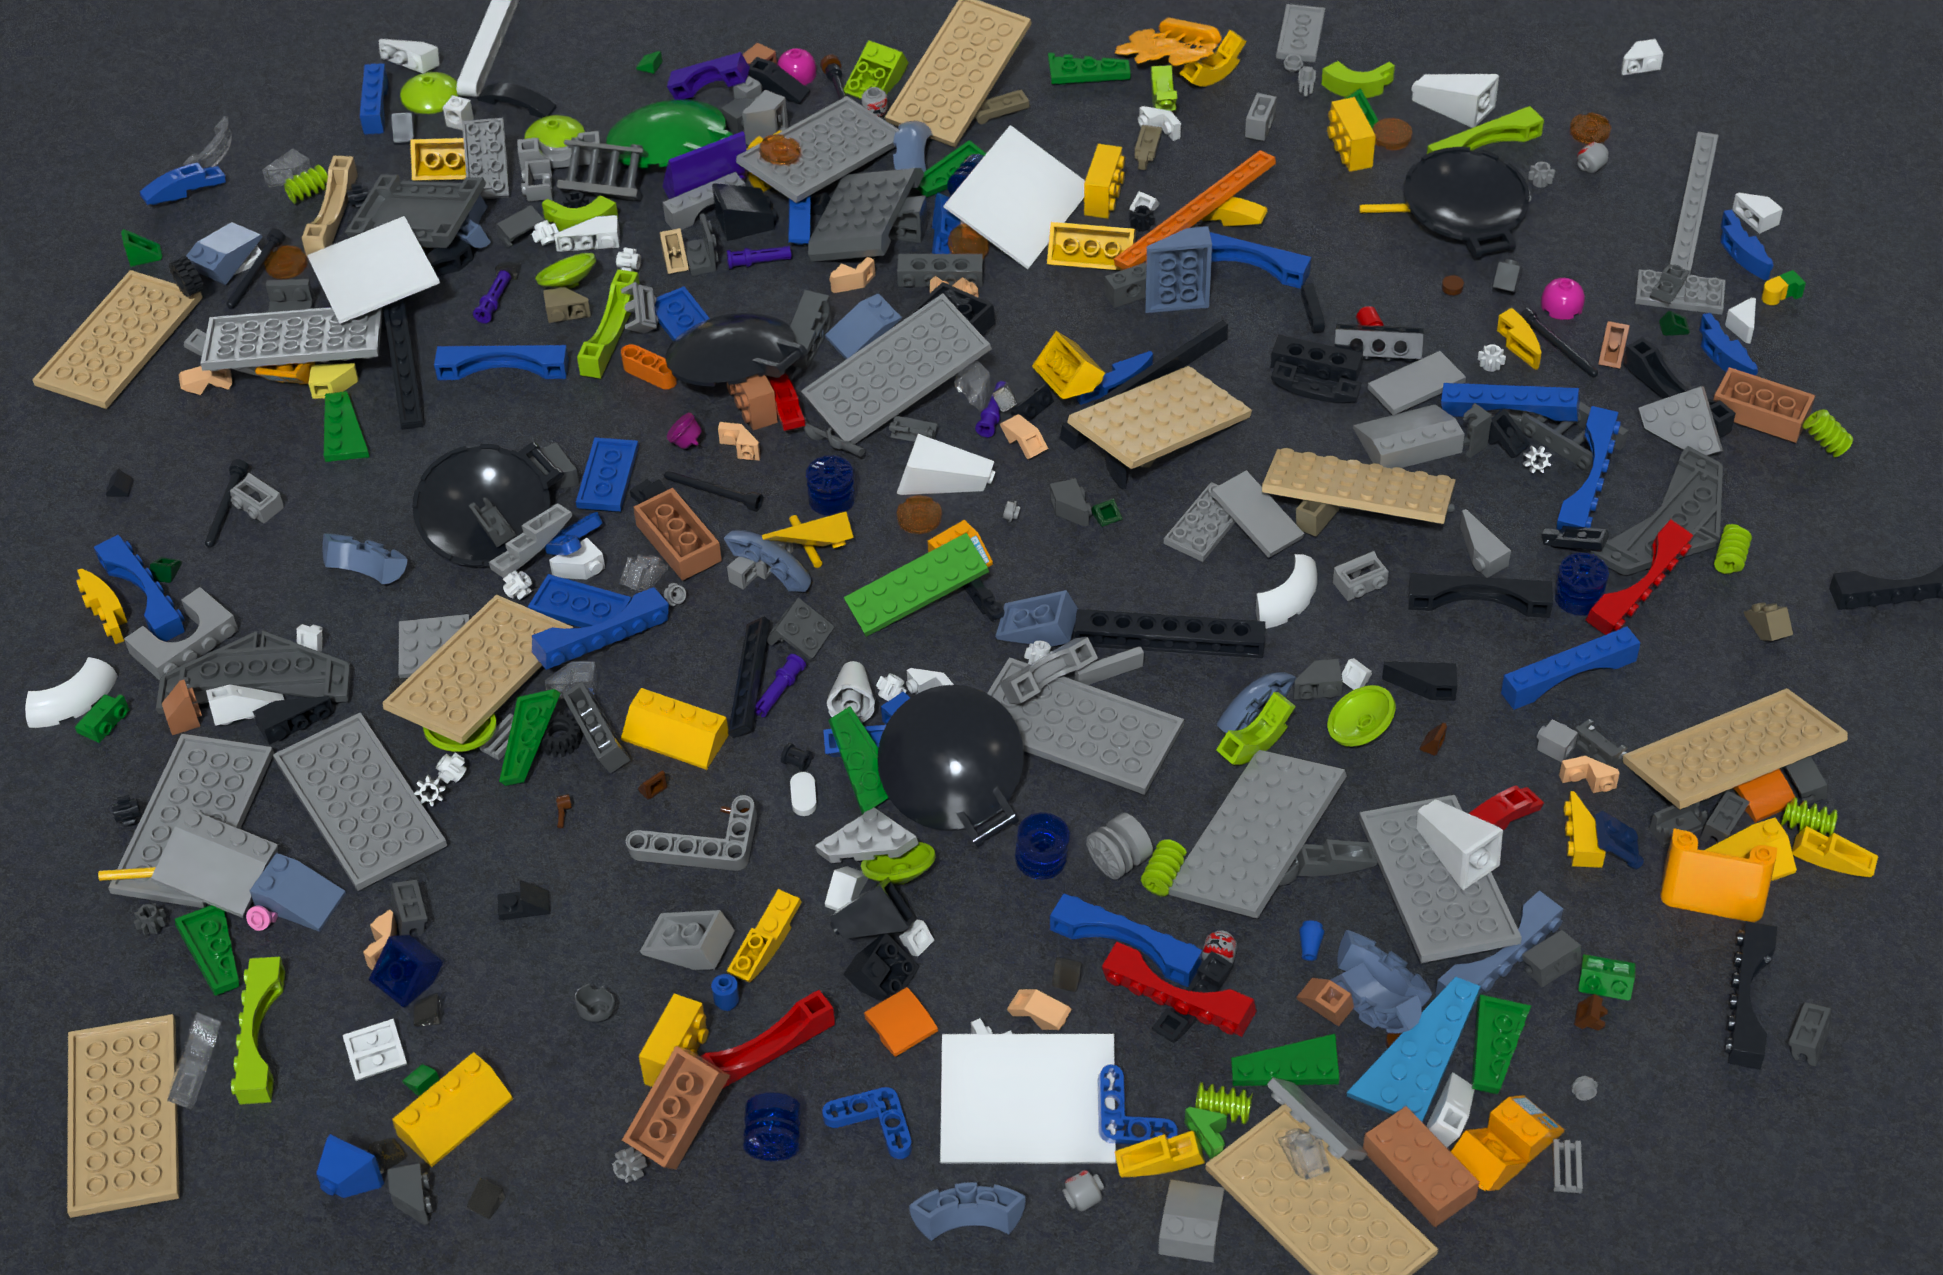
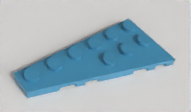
[1347,977,1480,1123]

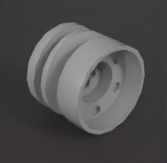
[1086,813,1153,879]

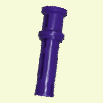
[727,246,791,269]
[473,270,511,323]
[975,381,1010,437]
[755,654,806,717]

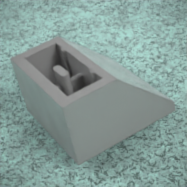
[742,90,788,145]

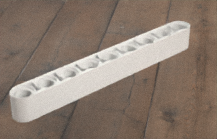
[457,0,519,97]

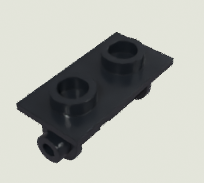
[1010,383,1054,422]

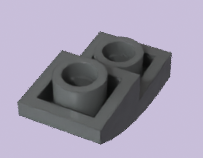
[1650,264,1689,303]

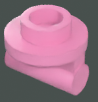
[246,905,278,931]

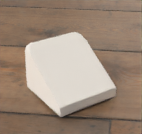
[1129,191,1160,212]

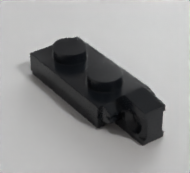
[1542,526,1609,551]
[963,577,1004,622]

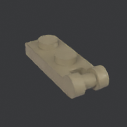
[975,90,1029,124]

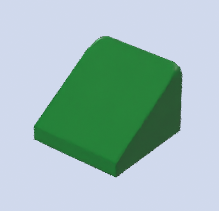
[636,51,662,74]
[402,1064,440,1097]

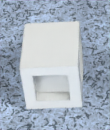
[443,95,474,130]

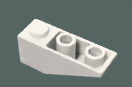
[379,39,439,73]
[554,215,620,252]
[206,685,284,726]
[1426,1072,1474,1148]

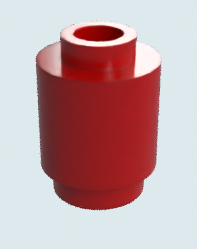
[1356,307,1384,326]

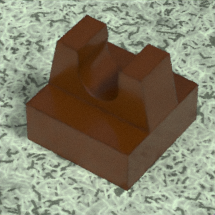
[1574,994,1608,1031]

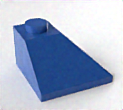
[316,1135,384,1198]

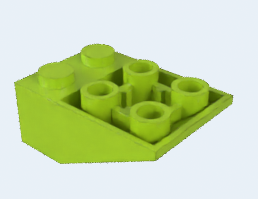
[844,40,909,99]

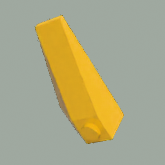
[762,512,854,548]
[1704,817,1797,881]

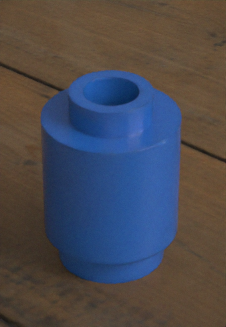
[711,974,739,1011]

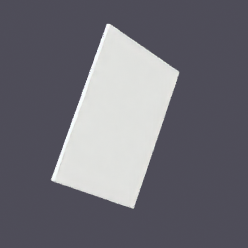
[944,125,1085,269]
[307,216,440,324]
[940,1034,1116,1164]

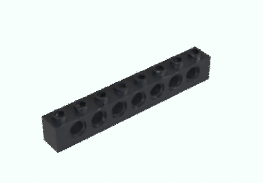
[1074,609,1266,658]

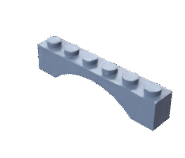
[1436,891,1563,1002]

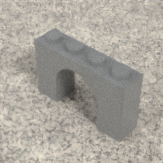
[124,587,238,680]

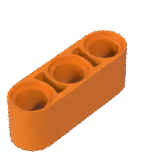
[621,344,677,389]

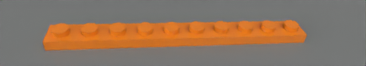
[1114,150,1276,270]

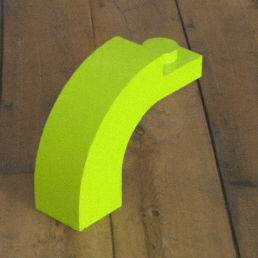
[1322,61,1395,98]
[1150,65,1177,111]
[542,195,618,232]
[1216,692,1296,765]

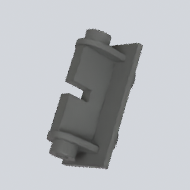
[889,416,937,442]

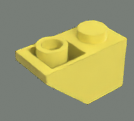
[308,363,359,399]

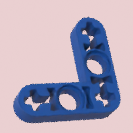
[544,512,603,555]
[1097,1064,1178,1144]
[822,1087,912,1159]

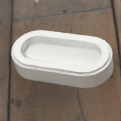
[790,772,817,816]

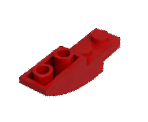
[766,373,805,431]
[1469,785,1544,830]

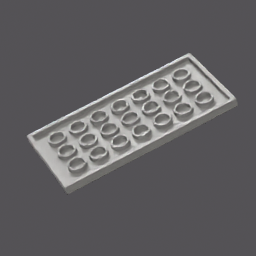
[736,96,899,203]
[801,293,992,444]
[201,307,383,371]
[987,657,1184,795]
[273,713,447,891]
[108,734,274,908]
[1168,750,1346,919]
[1359,795,1521,963]

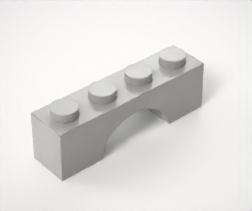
[517,131,603,171]
[663,172,745,230]
[999,637,1098,704]

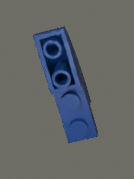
[140,163,226,205]
[932,193,961,254]
[788,195,810,244]
[1721,210,1773,280]
[1699,313,1758,376]
[1077,351,1153,405]

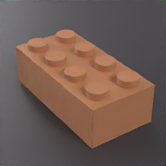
[1714,367,1815,443]
[727,374,778,431]
[633,488,722,581]
[622,1046,730,1169]
[1363,1106,1479,1227]

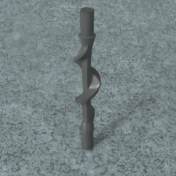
[776,412,864,457]

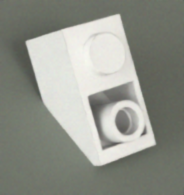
[1621,39,1663,75]

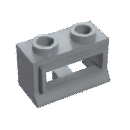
[522,159,552,201]
[621,282,658,334]
[230,473,284,523]
[1333,551,1389,601]

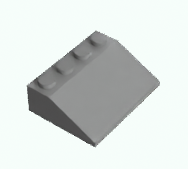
[1353,404,1464,468]
[151,808,278,918]

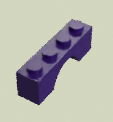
[667,52,750,100]

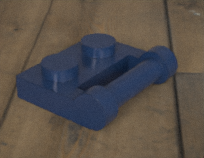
[1595,811,1644,869]

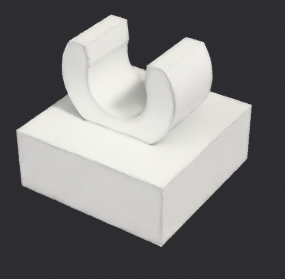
[297,624,323,652]
[1342,658,1372,690]
[899,919,934,957]

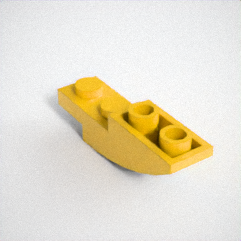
[76,568,127,644]
[727,889,802,983]

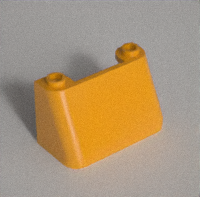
[1660,829,1777,922]

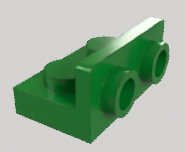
[75,694,129,743]
[1578,954,1635,1000]

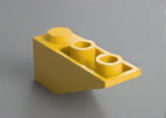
[1564,791,1606,868]

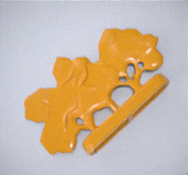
[1115,18,1221,66]

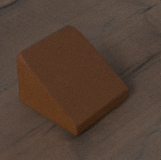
[1420,723,1447,756]
[638,770,667,800]

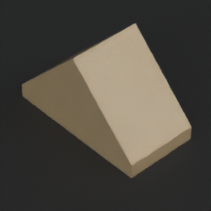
[660,228,689,274]

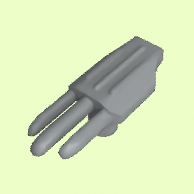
[1298,66,1316,97]

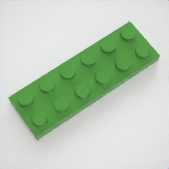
[844,533,989,637]

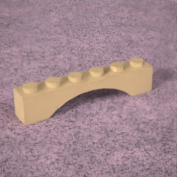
[302,156,358,257]

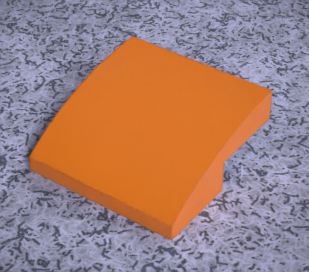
[1733,769,1795,823]
[864,987,938,1057]

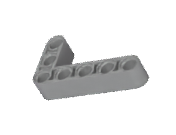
[626,795,757,871]

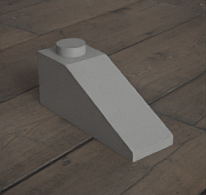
[1460,509,1511,578]

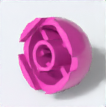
[777,48,816,85]
[1541,278,1585,320]

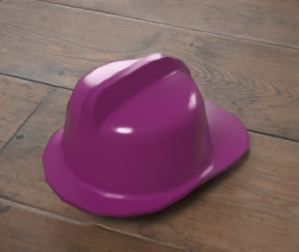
[667,413,702,449]

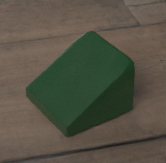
[1659,311,1690,336]
[1091,498,1122,527]
[150,557,182,583]

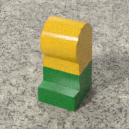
[1761,270,1806,305]

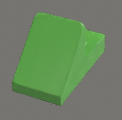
[1185,1107,1227,1160]

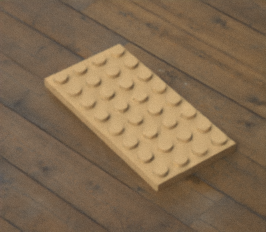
[885,0,1032,147]
[33,270,202,409]
[1067,366,1252,469]
[1262,448,1456,524]
[383,595,573,744]
[1623,688,1848,809]
[67,1014,179,1218]
[1205,1104,1438,1275]

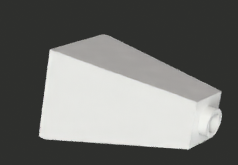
[1412,74,1499,128]
[897,434,995,495]
[1416,799,1503,890]

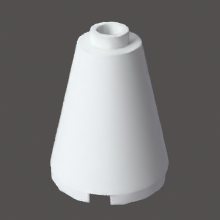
[827,661,875,723]

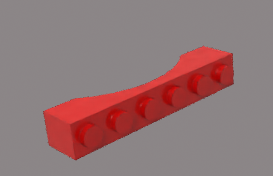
[1585,519,1694,635]
[1102,942,1256,1037]
[700,990,835,1088]

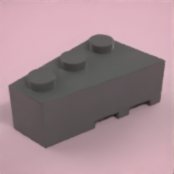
[888,195,927,243]
[790,290,832,369]

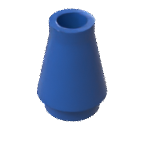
[1299,921,1325,961]

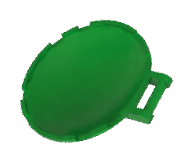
[606,100,733,168]

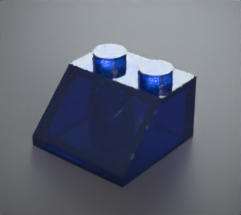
[369,935,443,1007]

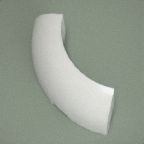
[1256,554,1318,629]
[25,657,118,728]

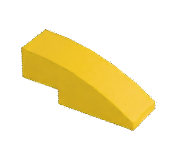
[1202,197,1268,226]
[1497,308,1542,370]
[1792,826,1878,877]
[1114,1130,1205,1177]

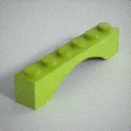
[1427,106,1544,154]
[577,269,640,378]
[231,957,285,1104]

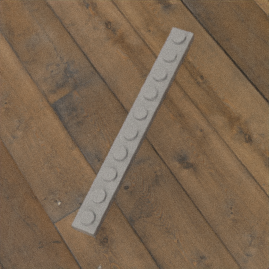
[1670,132,1718,275]

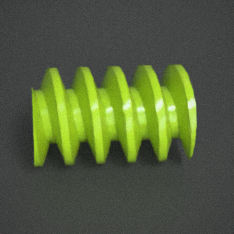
[284,165,328,204]
[1802,409,1853,457]
[1714,524,1752,574]
[1781,797,1838,837]
[1141,839,1187,897]
[1195,1082,1253,1124]

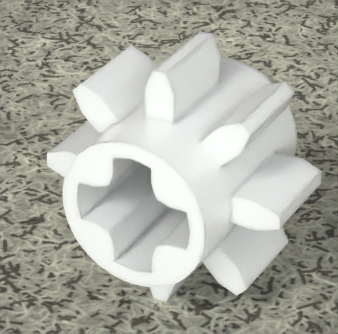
[532,220,559,246]
[616,248,641,272]
[1478,344,1506,372]
[1523,446,1551,473]
[503,570,532,600]
[1024,640,1051,664]
[876,673,907,701]
[436,753,466,784]
[414,775,446,806]

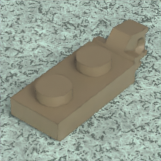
[1135,125,1162,170]

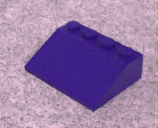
[662,131,748,199]

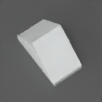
[1725,298,1756,344]
[825,866,869,911]

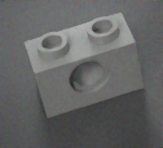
[1245,93,1276,141]

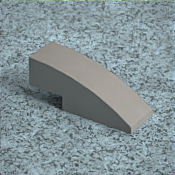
[727,541,793,589]

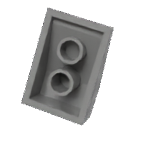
[640,910,735,970]
[1159,1180,1224,1262]

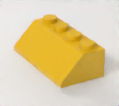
[411,138,466,181]
[1047,222,1136,271]
[1032,331,1105,399]
[621,688,729,770]
[392,1052,513,1167]

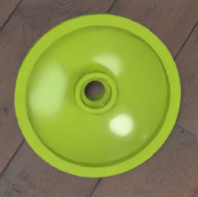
[400,72,459,114]
[525,115,585,148]
[536,253,596,289]
[1327,685,1396,746]
[423,713,496,752]
[861,842,936,885]

